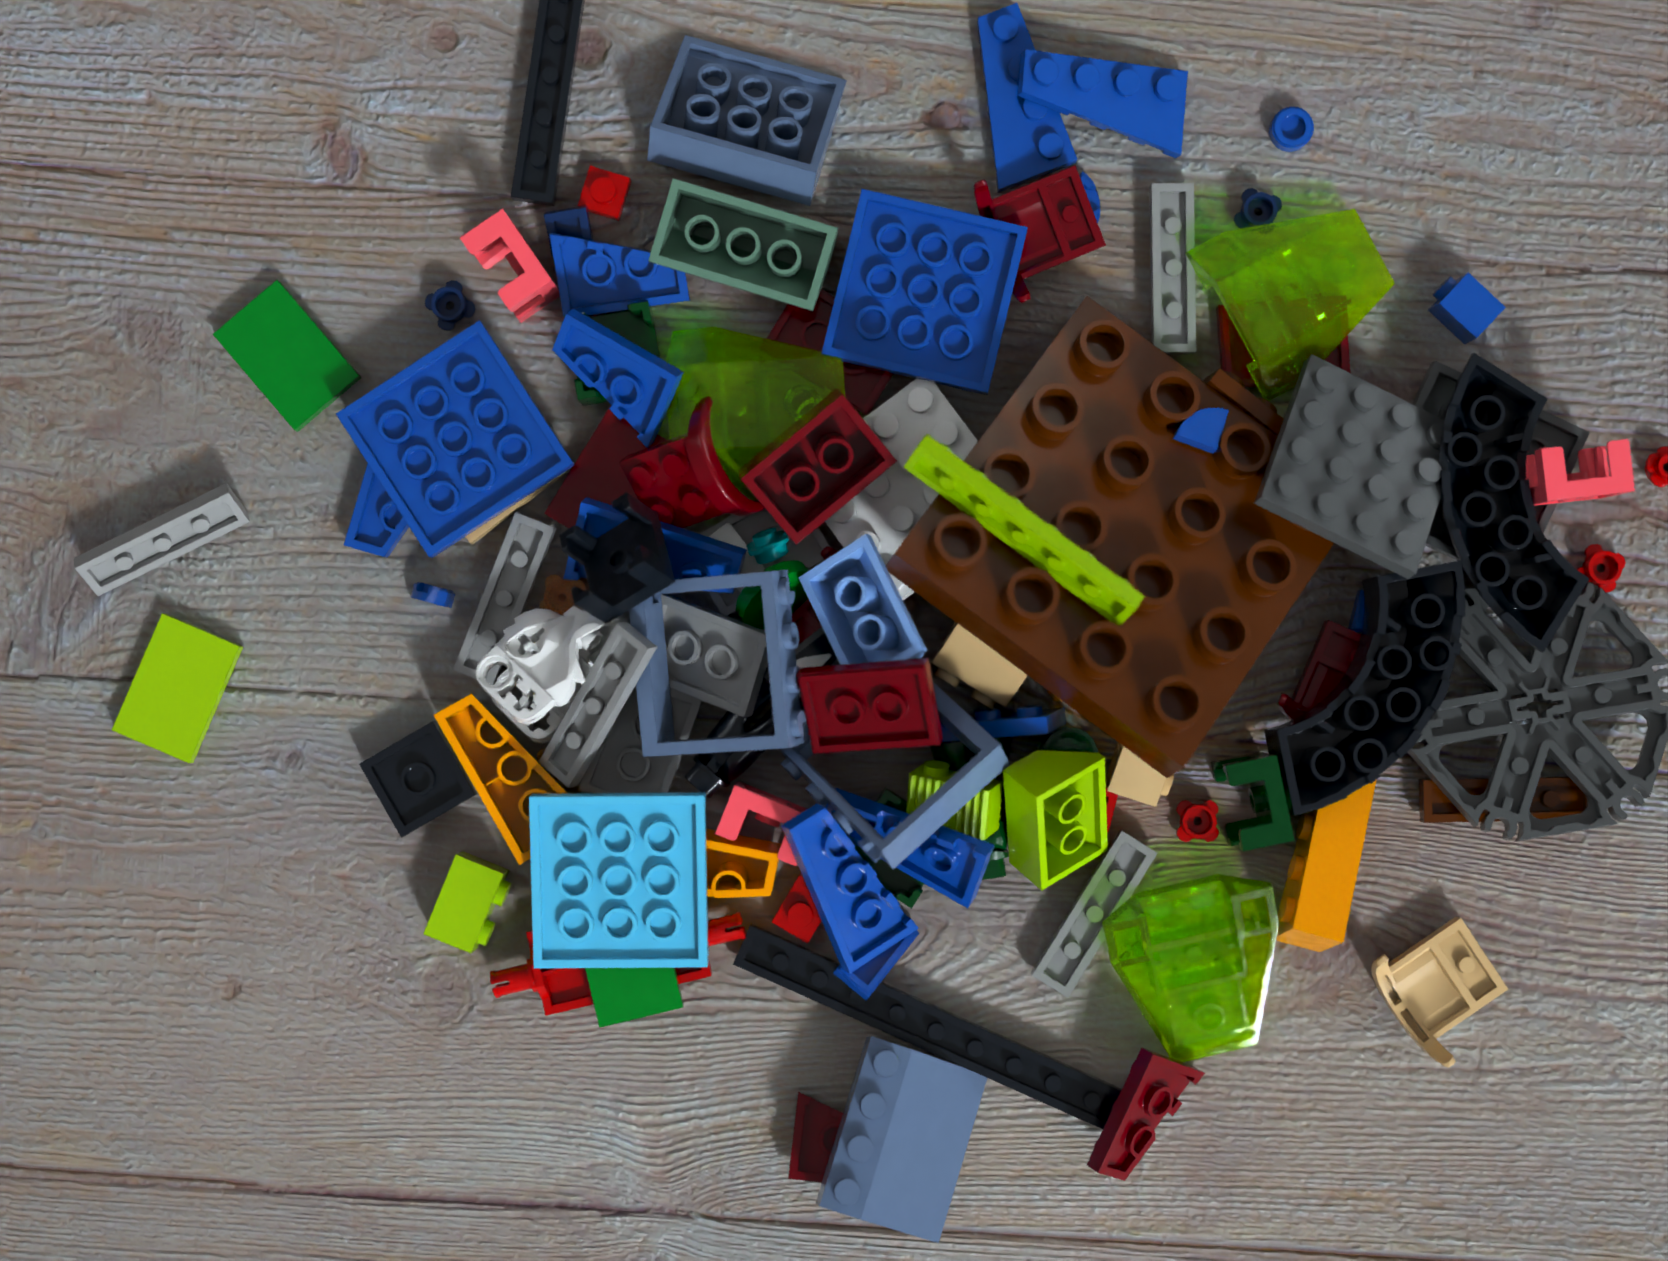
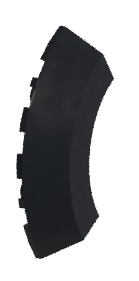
[1439,353,1589,652]
[1264,560,1465,816]

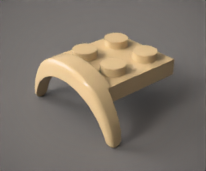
[1371,917,1508,1067]

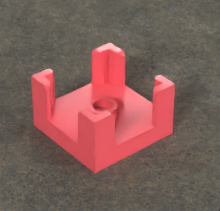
[460,208,560,323]
[1526,439,1635,506]
[715,781,807,866]

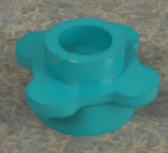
[746,528,789,564]

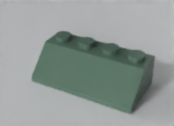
[648,178,838,311]

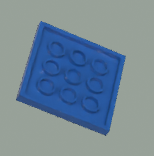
[821,189,1028,395]
[336,320,575,558]

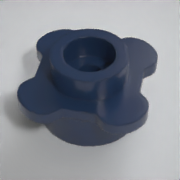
[1234,188,1282,236]
[425,280,476,331]

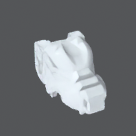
[476,606,630,744]

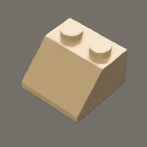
[931,622,1028,709]

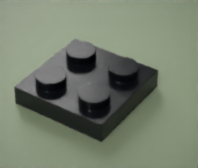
[359,721,478,838]

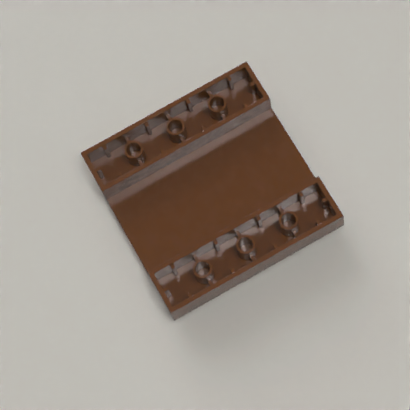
[886,296,1334,778]

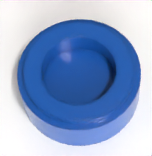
[1269,106,1314,152]

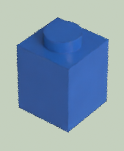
[1428,272,1506,345]

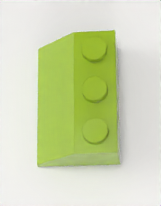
[1003,750,1108,891]

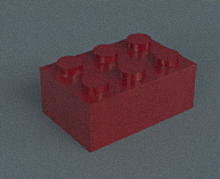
[737,388,897,545]

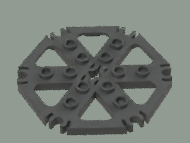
[1408,583,1668,842]

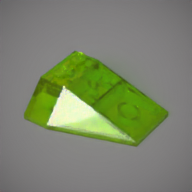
[1185,209,1395,401]
[666,327,845,491]
[1102,874,1279,1062]

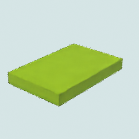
[112,613,243,763]

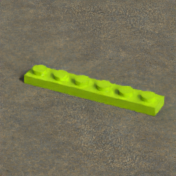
[904,434,1145,626]

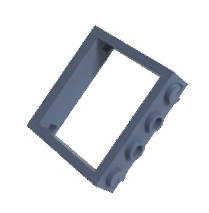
[629,569,807,757]
[779,681,1010,869]

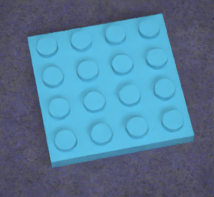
[529,792,709,968]

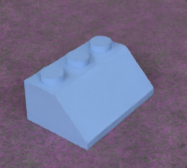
[798,534,927,665]

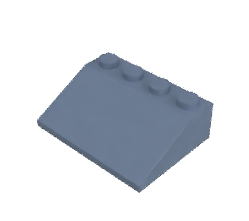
[647,35,847,206]
[815,1036,987,1243]

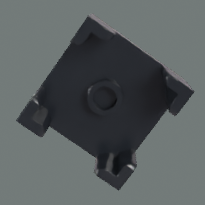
[559,492,675,624]

